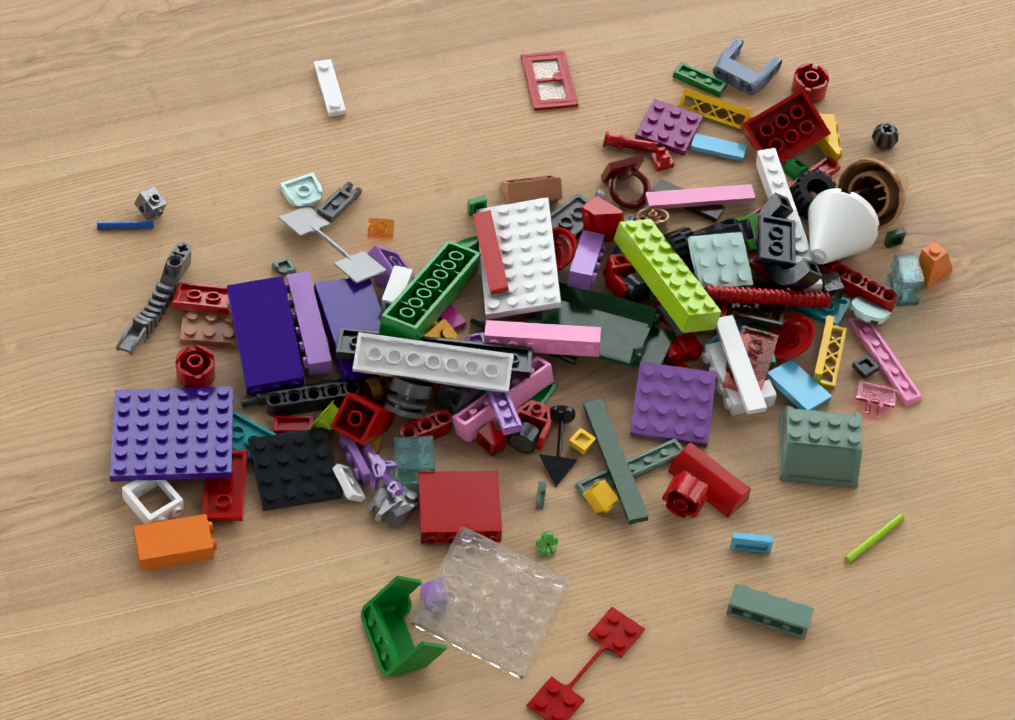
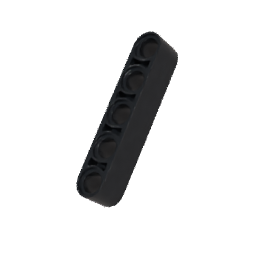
[266,380,361,417]

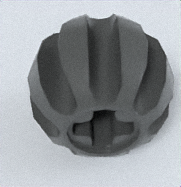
[872,123,899,149]

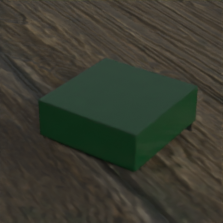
[884,228,906,248]

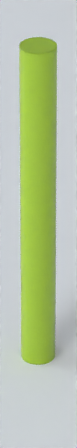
[844,514,904,563]

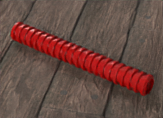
[704,285,830,308]

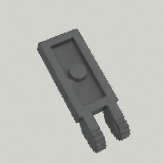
[317,182,362,223]

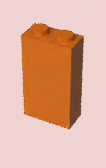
[133,514,217,571]

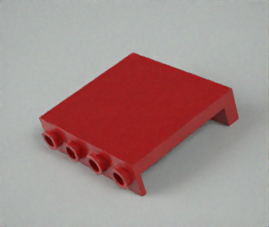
[418,471,502,544]

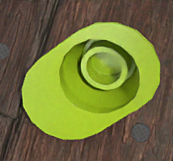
[309,400,339,432]

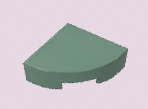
[272,257,296,275]
[536,481,546,509]

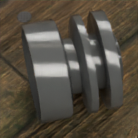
[385,376,433,419]

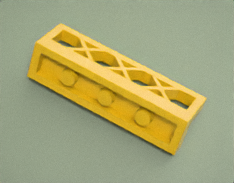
[678,88,753,129]
[813,315,847,389]

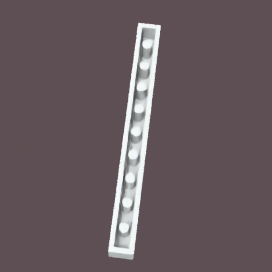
[756,148,823,293]

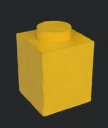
[582,480,618,513]

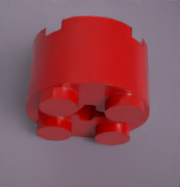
[791,63,829,103]
[176,345,215,388]
[662,471,709,518]

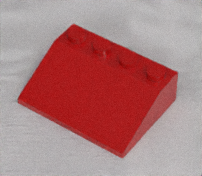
[740,88,831,163]

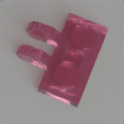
[856,380,897,417]

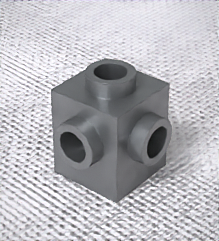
[134,187,167,220]

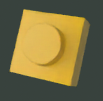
[568,428,596,454]

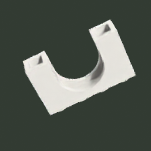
[702,335,777,416]

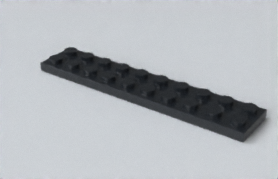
[336,327,532,378]

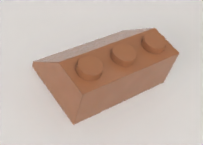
[500,175,563,204]

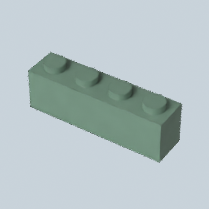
[726,584,814,639]

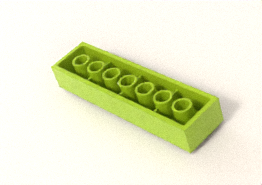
[613,219,722,333]

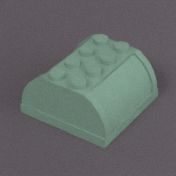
[779,406,862,488]

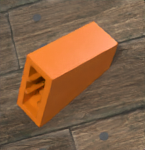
[913,241,953,289]

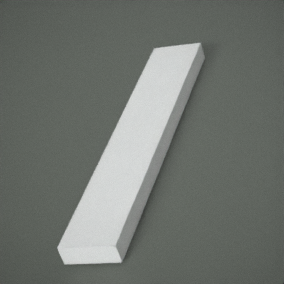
[716,315,767,414]

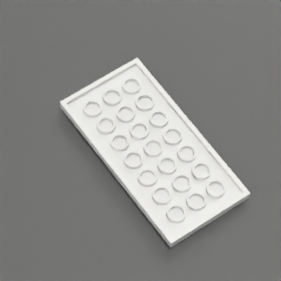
[476,197,562,320]

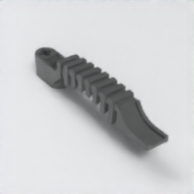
[116,242,191,355]

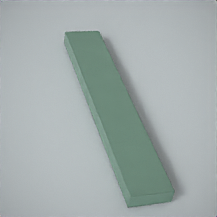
[575,438,683,501]

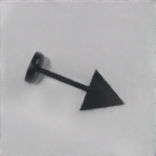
[539,405,578,487]

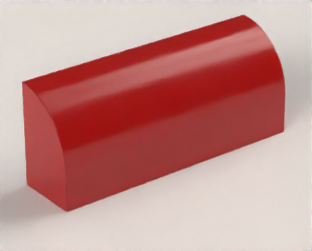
[668,442,751,518]

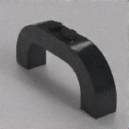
[755,192,822,291]

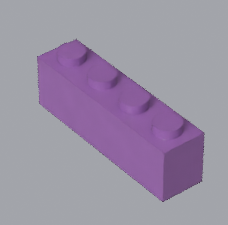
[567,230,607,291]

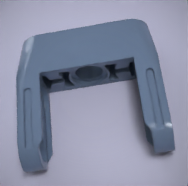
[713,37,782,95]

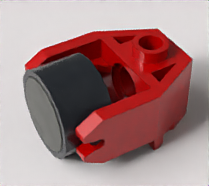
[603,253,650,303]
[504,399,551,454]

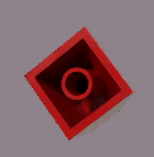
[330,392,396,445]

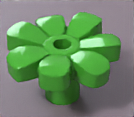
[536,531,558,557]

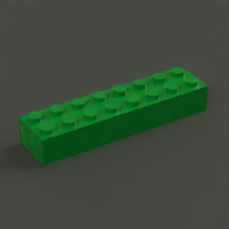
[379,240,481,341]

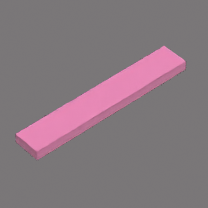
[645,184,755,209]
[848,316,923,406]

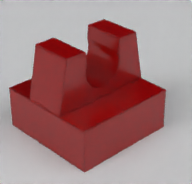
[650,147,674,172]

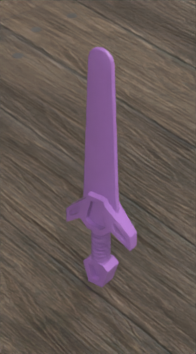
[355,441,403,497]

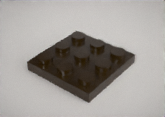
[726,279,788,330]

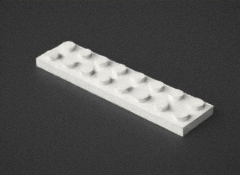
[353,332,514,393]

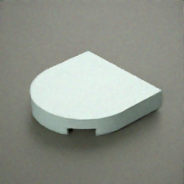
[280,173,322,209]
[849,296,891,324]

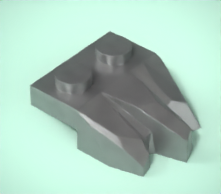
[435,384,479,414]
[366,479,420,526]

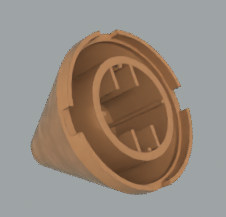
[837,158,909,230]

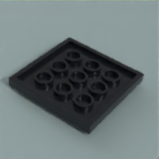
[248,427,342,511]

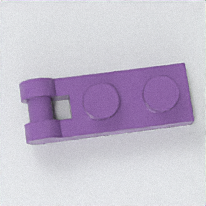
[340,434,371,486]

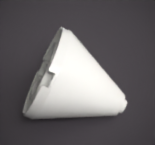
[808,188,879,264]

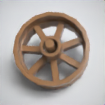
[637,208,669,234]

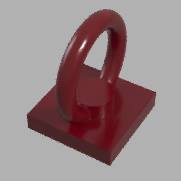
[601,154,651,209]

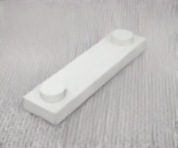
[314,59,346,117]

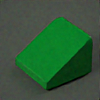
[783,159,810,180]

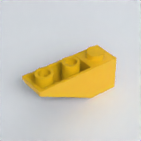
[816,114,842,163]

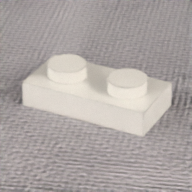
[332,464,366,502]

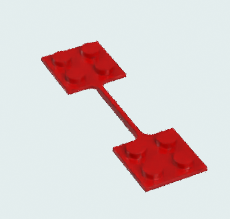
[526,607,645,720]

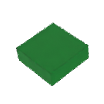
[467,195,487,216]

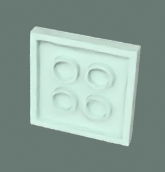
[687,232,753,288]

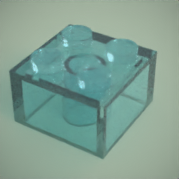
[887,253,925,307]
[393,436,435,483]

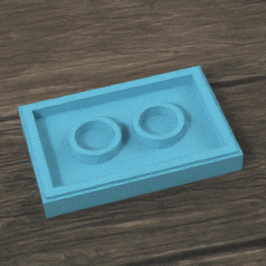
[765,359,832,410]

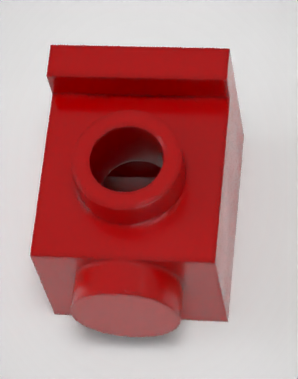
[476,420,507,456]

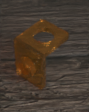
[367,217,395,238]

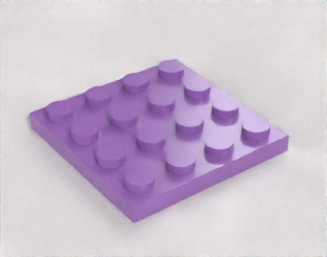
[630,361,717,446]

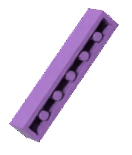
[285,271,332,376]

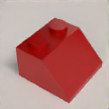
[582,196,624,242]

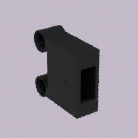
[693,218,754,241]

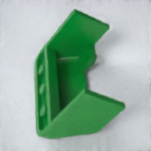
[361,575,447,677]

